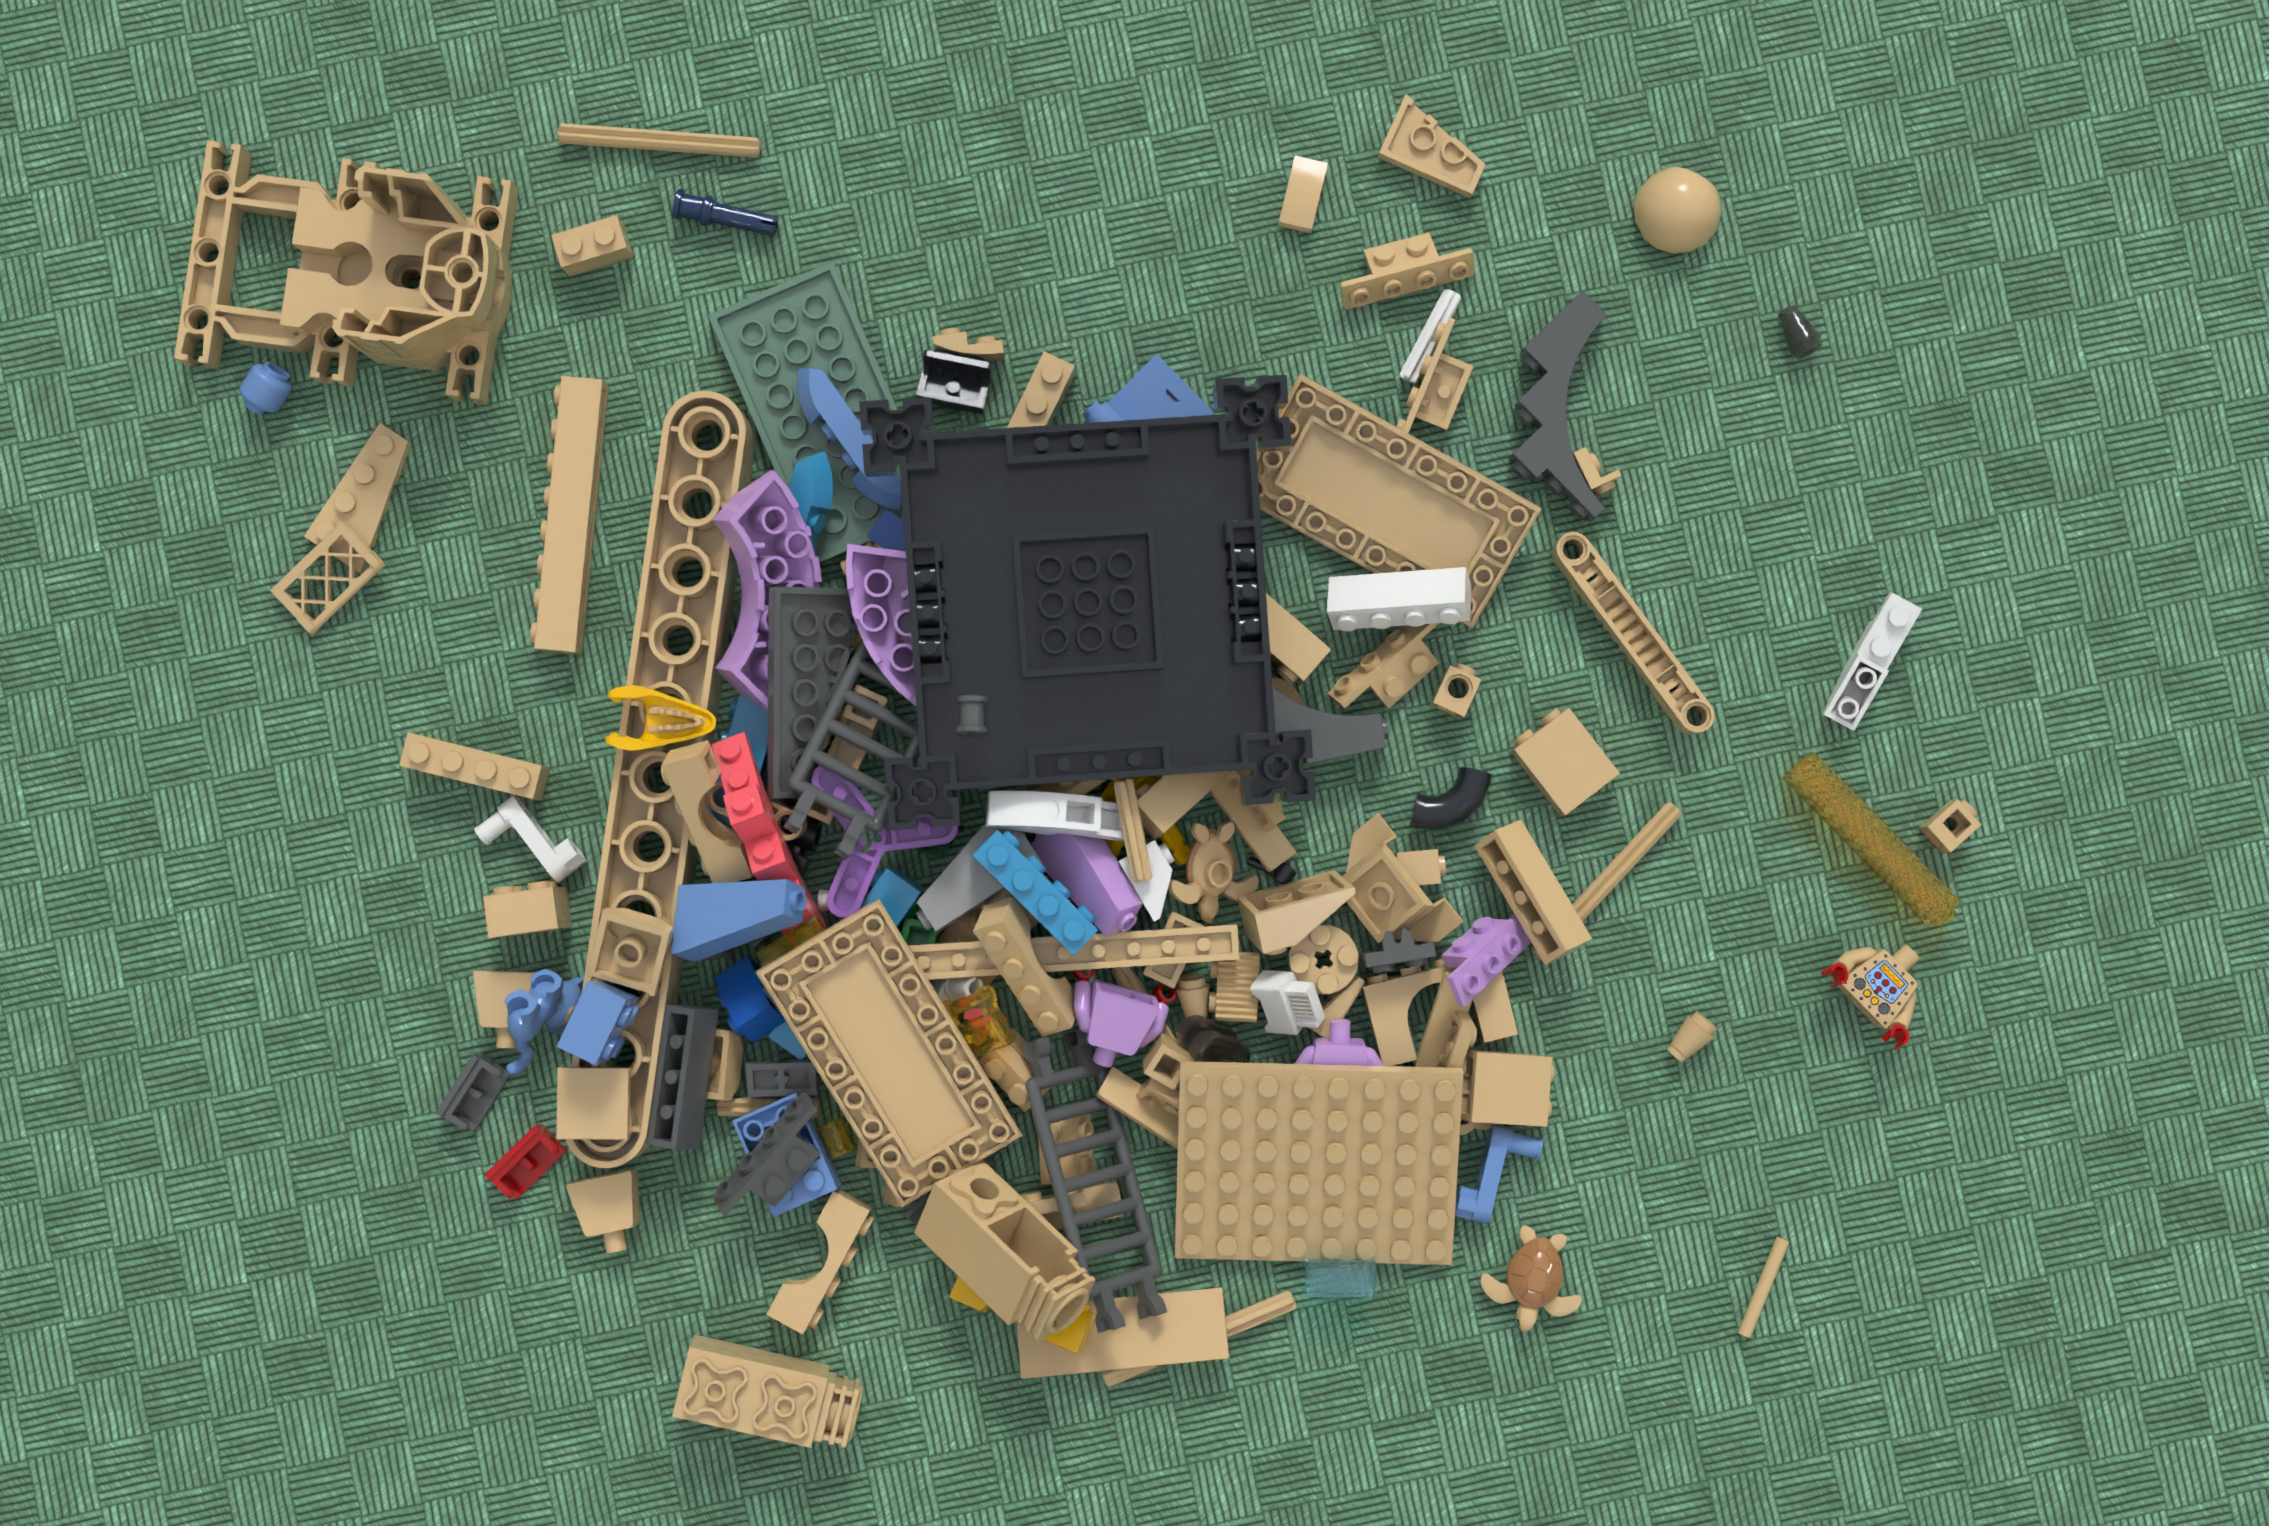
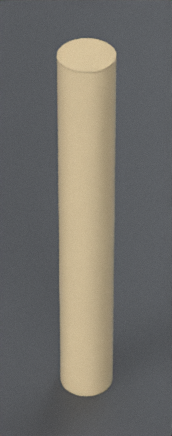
[1737,1236,1789,1338]

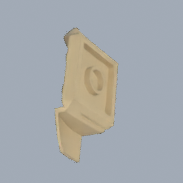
[1342,813,1464,944]

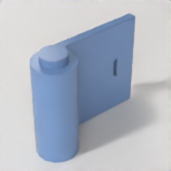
[1083,354,1214,423]

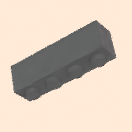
[647,1004,719,1150]

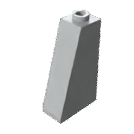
[916,823,1043,934]

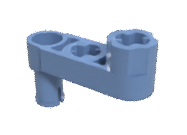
[1455,1124,1543,1224]

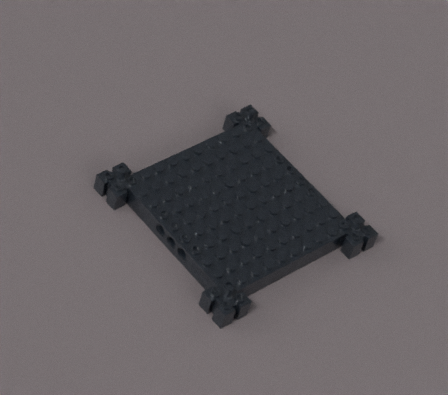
[859,375,1316,830]

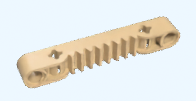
[1552,532,1715,735]

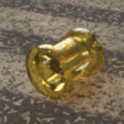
[816,1116,858,1161]

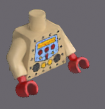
[1821,945,1920,1050]

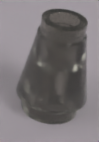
[1778,305,1822,359]

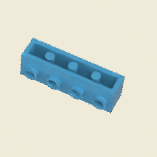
[971,829,1098,955]

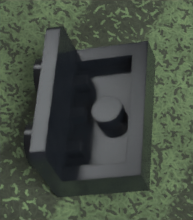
[916,350,992,414]

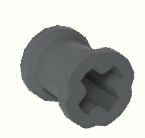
[955,695,988,735]

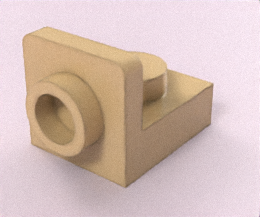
[1573,447,1622,496]

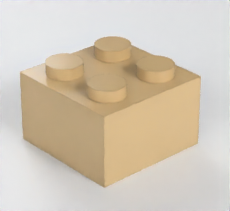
[483,881,572,938]

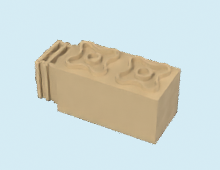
[914,1160,1096,1342]
[672,1334,863,1448]

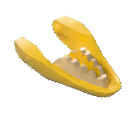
[605,685,716,751]

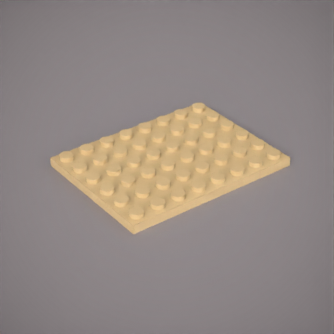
[1175,1061,1464,1265]

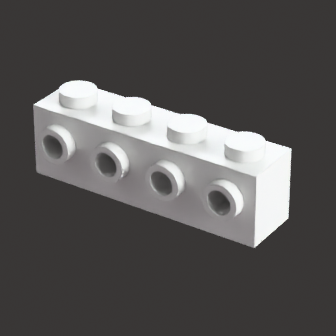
[1327,567,1471,631]

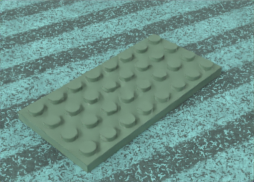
[708,261,903,564]

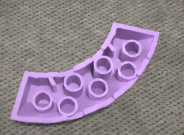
[712,470,822,712]
[846,544,916,706]

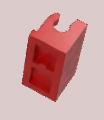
[484,1123,568,1200]

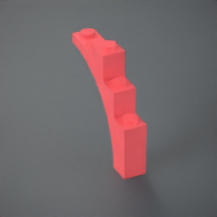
[712,732,826,947]

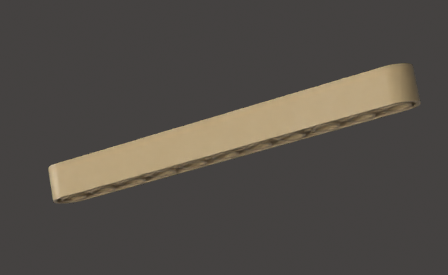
[565,391,755,1168]

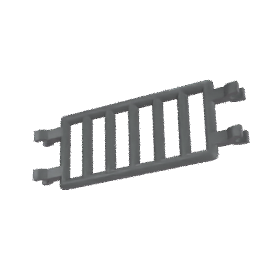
[783,640,920,860]
[1021,1029,1167,1333]

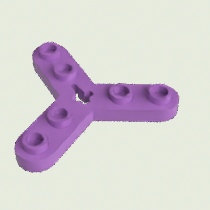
[811,766,958,918]

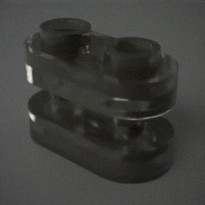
[1176,1015,1251,1063]

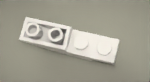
[1823,592,1922,731]
[986,791,1124,841]

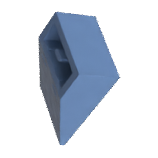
[732,1092,842,1217]

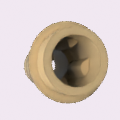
[1176,975,1210,1028]
[1667,1011,1717,1063]

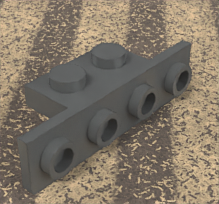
[713,1092,821,1216]

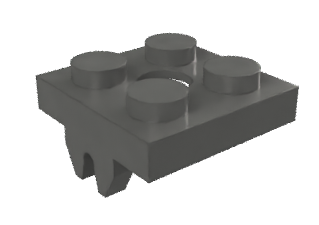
[1359,928,1436,973]

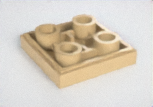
[556,1067,631,1140]

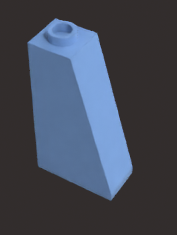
[671,879,806,962]

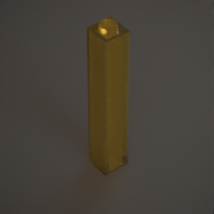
[1781,752,1961,926]

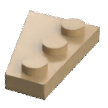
[1377,94,1486,198]

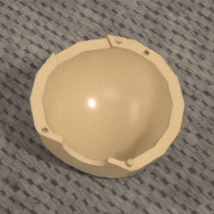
[1633,167,1721,253]

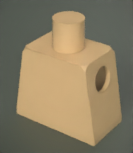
[473,970,535,1048]
[566,1167,639,1254]

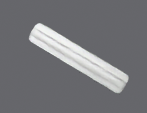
[1400,289,1461,384]

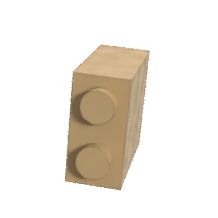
[1510,708,1620,817]
[1461,1050,1554,1127]

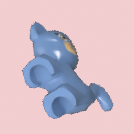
[505,968,584,1075]

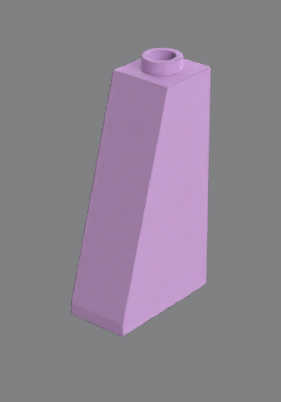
[1031,833,1142,936]

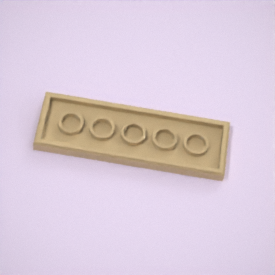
[1016,1287,1230,1379]

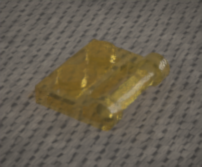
[943,985,1016,1057]

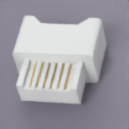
[1250,970,1325,1035]

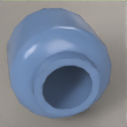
[239,362,292,415]

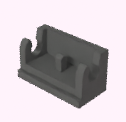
[436,1052,511,1132]
[745,1059,821,1097]

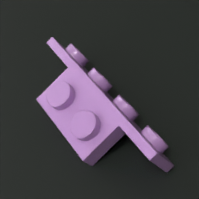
[1441,914,1531,1006]

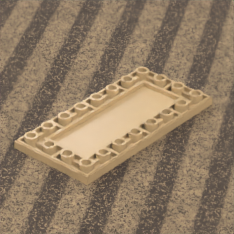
[1256,374,1542,628]
[757,898,1022,1207]

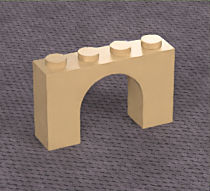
[1361,959,1518,1066]

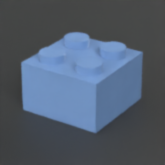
[556,979,640,1065]

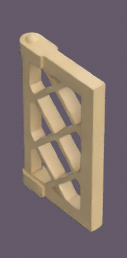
[270,521,386,635]

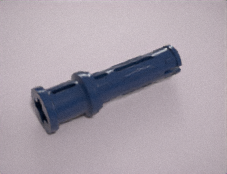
[672,189,779,237]

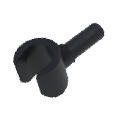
[1246,857,1296,884]

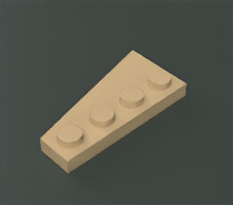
[304,423,412,574]

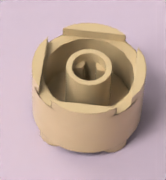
[1287,924,1359,994]

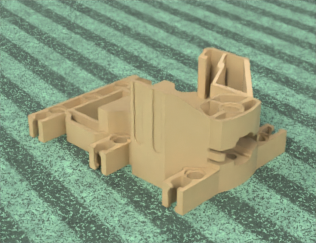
[174,140,519,405]

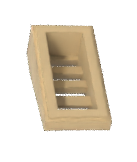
[1308,976,1365,1038]

